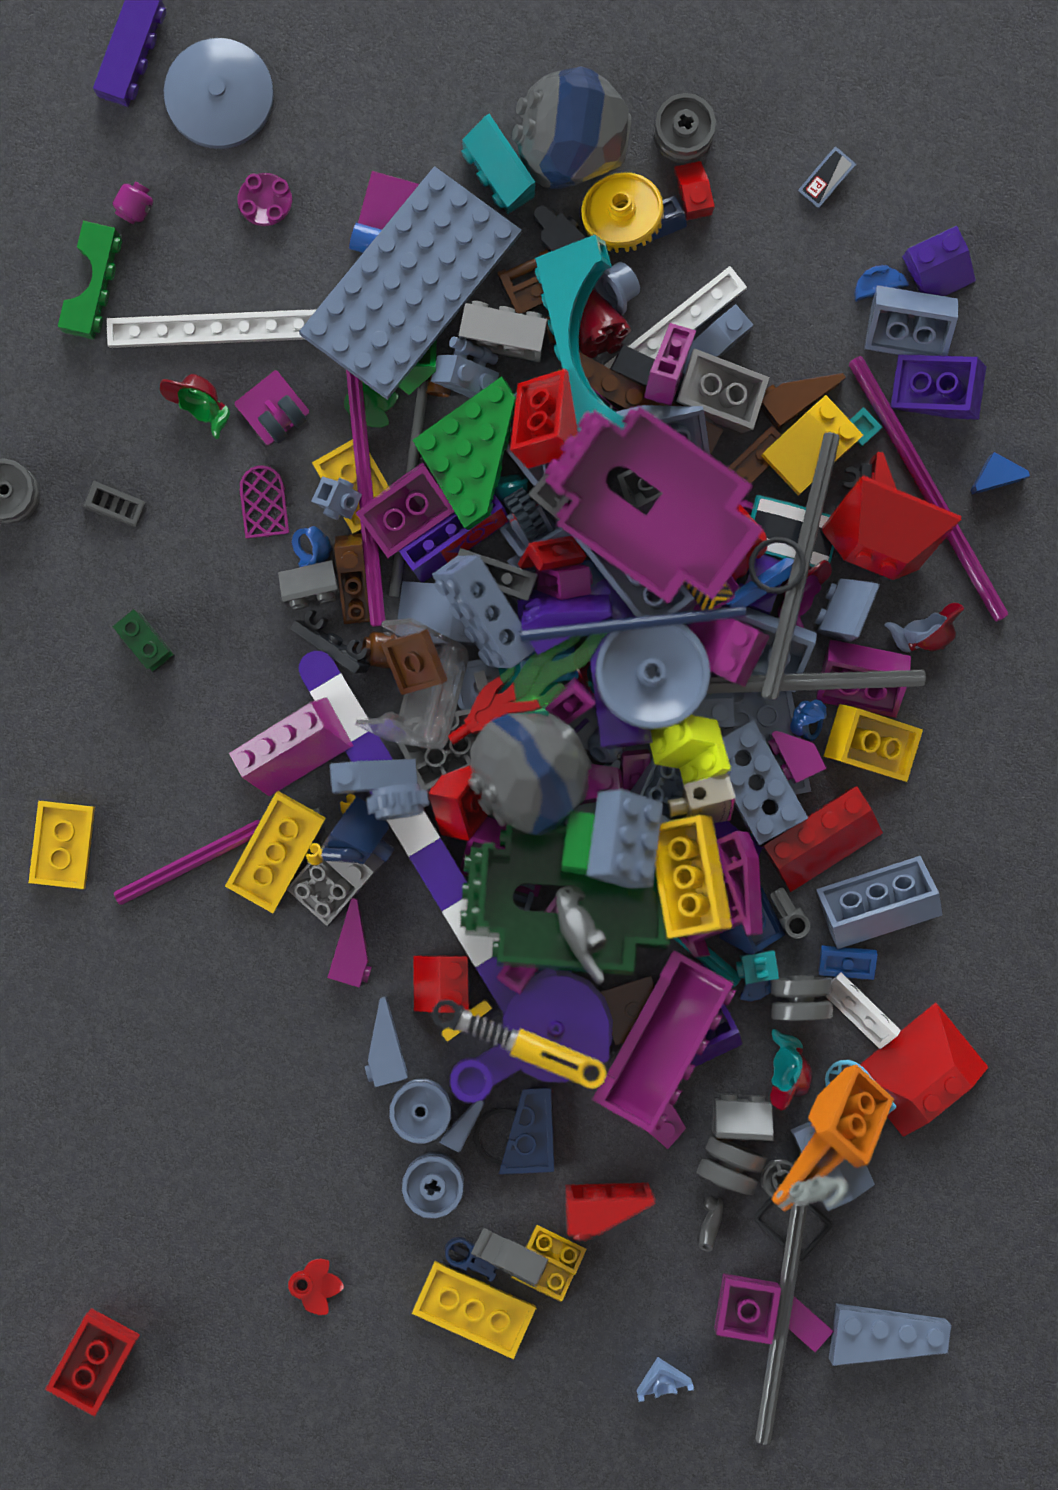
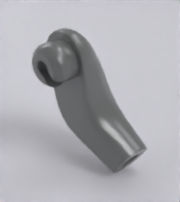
[699,1196,724,1252]

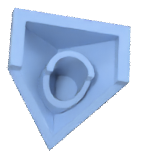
[637,1357,694,1402]

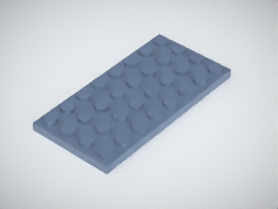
[299,166,522,400]

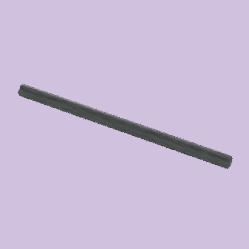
[762,432,840,700]
[705,670,926,694]
[755,1204,808,1445]

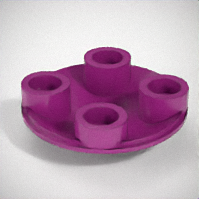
[238,173,292,226]

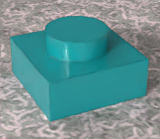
[850,407,882,447]

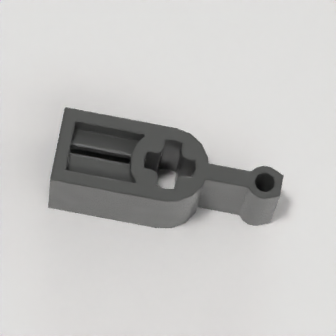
[471,1228,548,1288]

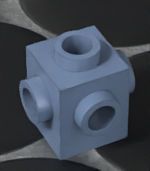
[311,476,362,520]

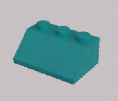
[461,114,535,214]

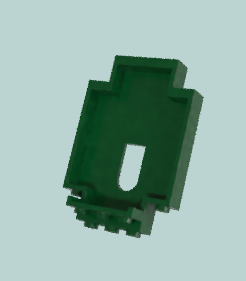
[460,824,670,975]

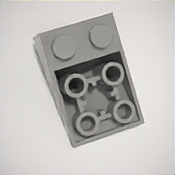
[287,846,385,926]

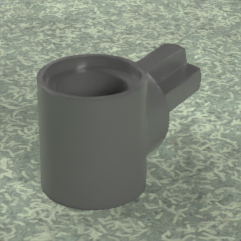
[770,887,810,939]

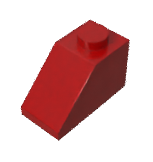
[674,161,715,220]

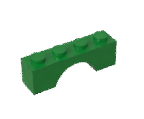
[58,221,122,340]

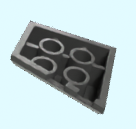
[387,709,480,801]

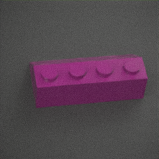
[229,697,354,796]

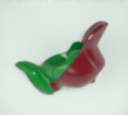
[160,374,230,439]

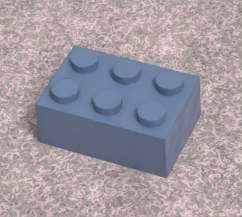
[587,790,663,888]

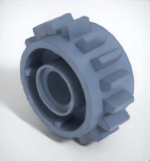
[367,784,429,820]

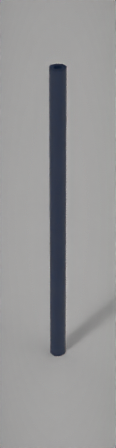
[520,606,746,642]

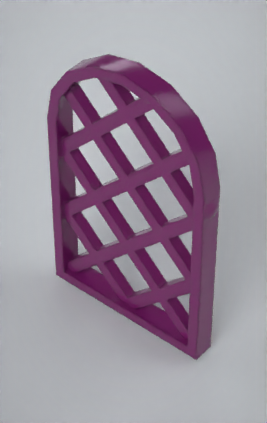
[239,466,290,539]

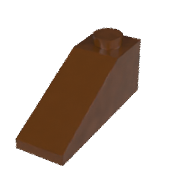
[760,373,846,430]

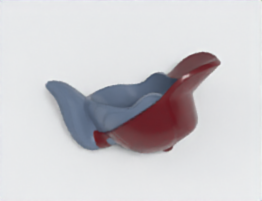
[884,602,964,652]

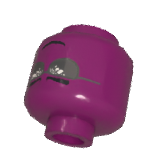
[112,181,153,225]

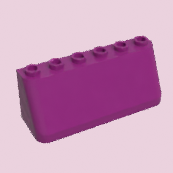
[592,951,736,1133]

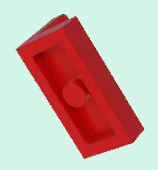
[518,535,586,571]

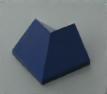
[719,886,785,955]

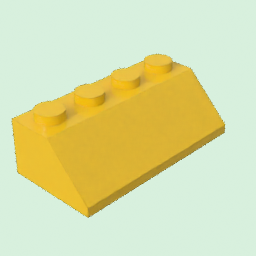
[655,815,732,938]

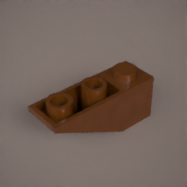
[334,533,370,624]

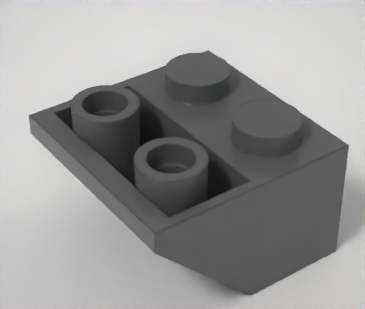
[278,560,340,610]

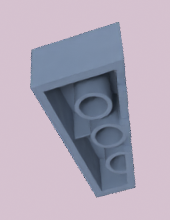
[829,1303,951,1366]

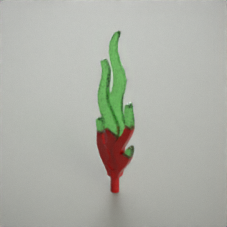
[448,632,610,744]

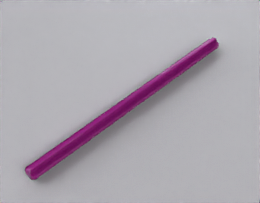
[849,356,1008,621]
[346,370,386,627]

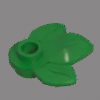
[344,382,399,428]

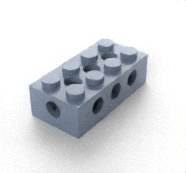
[432,555,535,668]
[722,720,808,845]

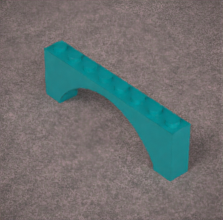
[535,235,626,433]

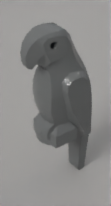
[556,885,607,984]

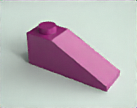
[644,323,696,405]
[327,897,372,987]

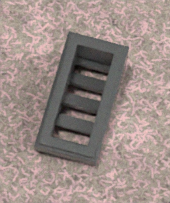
[83,481,145,527]

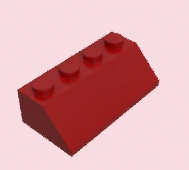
[761,786,883,892]

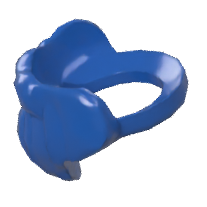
[292,526,332,567]
[790,700,827,741]

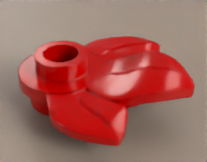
[288,1259,344,1315]

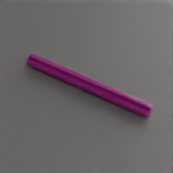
[114,820,260,905]

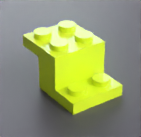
[649,713,731,785]

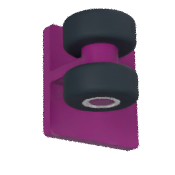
[234,370,310,445]

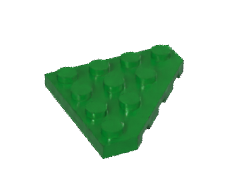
[413,377,516,530]

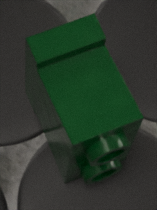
[112,609,175,673]

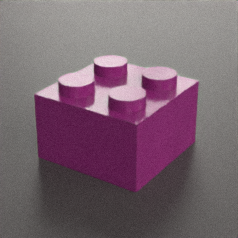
[714,1273,781,1344]

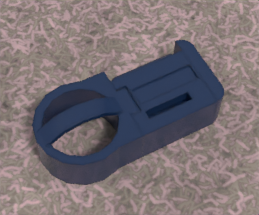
[444,1237,498,1282]

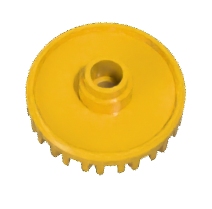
[581,172,664,253]

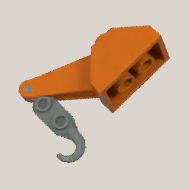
[772,1064,894,1211]

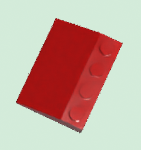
[565,1182,654,1240]

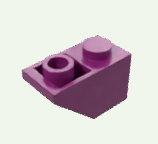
[767,731,826,784]

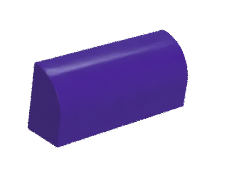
[587,632,652,750]

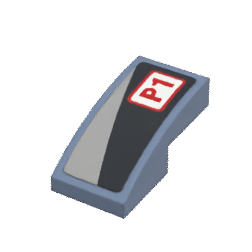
[798,147,856,208]

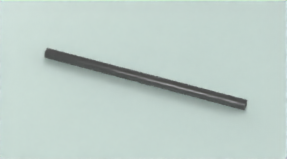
[388,381,428,598]

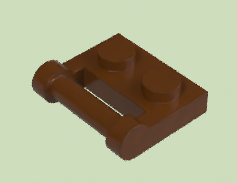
[497,249,549,314]

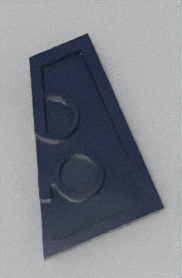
[499,1087,554,1174]

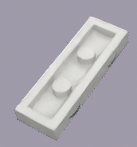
[826,973,901,1049]

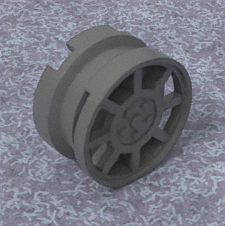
[760,1159,794,1197]

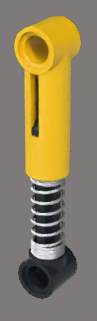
[432,999,606,1088]

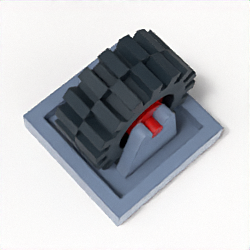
[499,488,570,559]

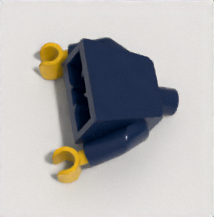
[306,794,395,865]

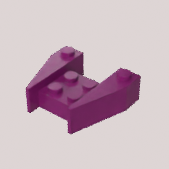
[679,831,763,957]

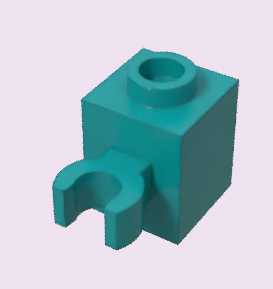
[736,950,779,984]

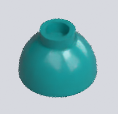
[494,475,529,508]

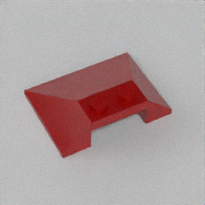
[822,475,961,580]
[859,1002,988,1137]

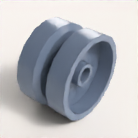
[390,1078,452,1143]
[402,1152,464,1218]

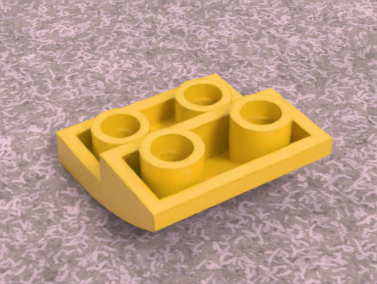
[511,1225,587,1302]

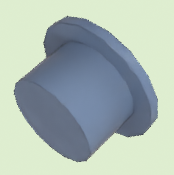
[594,262,640,316]

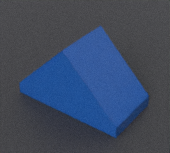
[971,452,1030,495]

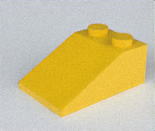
[761,395,863,496]
[823,704,923,782]

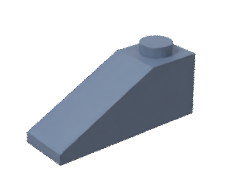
[683,304,753,374]
[330,759,417,795]
[365,996,409,1087]

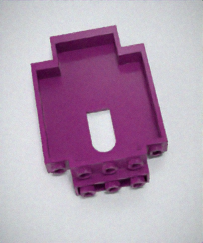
[545,406,763,603]

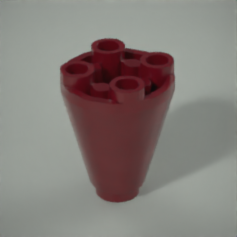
[579,288,631,359]

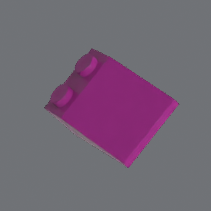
[356,462,455,558]
[685,602,770,687]

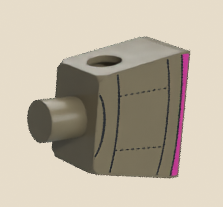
[667,773,735,823]

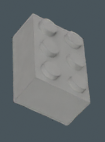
[459,301,547,362]

